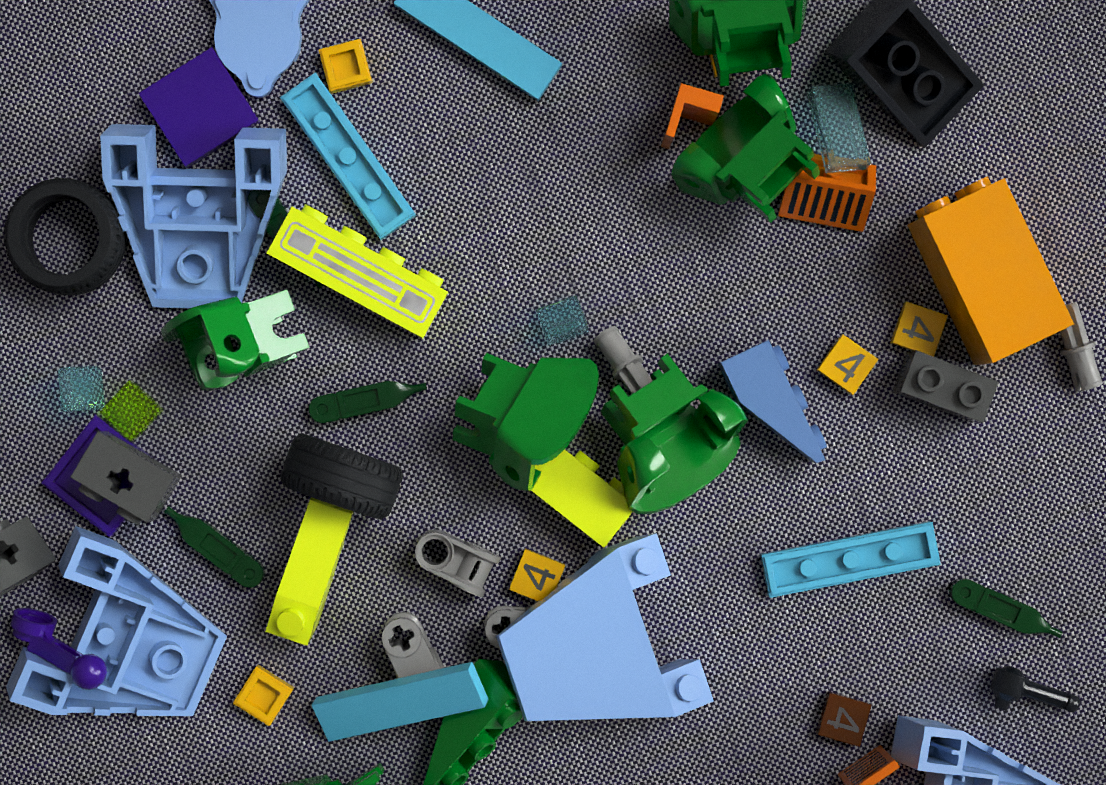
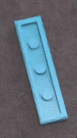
[394,0,562,102]
[280,73,417,240]
[760,521,941,598]
[311,662,488,742]

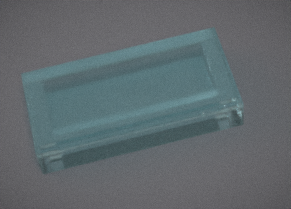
[807,83,871,173]

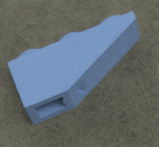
[717,340,827,463]

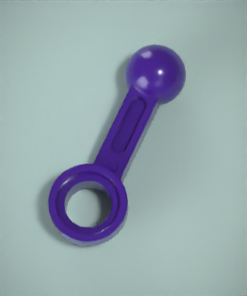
[10,608,107,690]

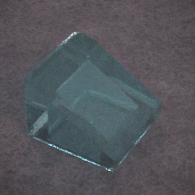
[58,366,105,412]

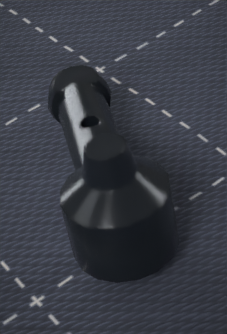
[990,666,1080,713]

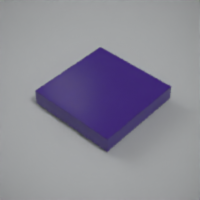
[138,47,260,168]
[41,415,153,537]

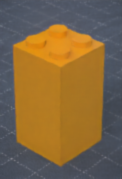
[907,176,1074,365]

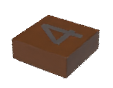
[816,691,872,747]

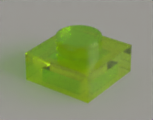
[100,380,164,442]

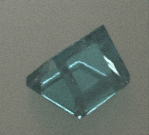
[536,296,589,346]

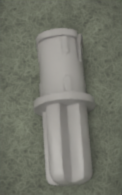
[1060,303,1103,391]
[594,326,653,395]

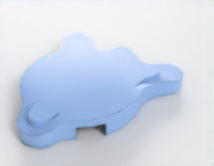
[209,0,310,98]

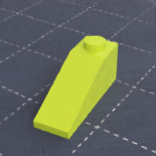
[265,497,353,646]

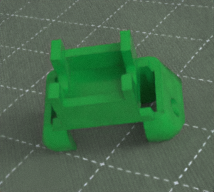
[669,0,807,87]
[671,74,820,223]
[160,289,310,391]
[452,353,599,492]
[601,353,748,514]

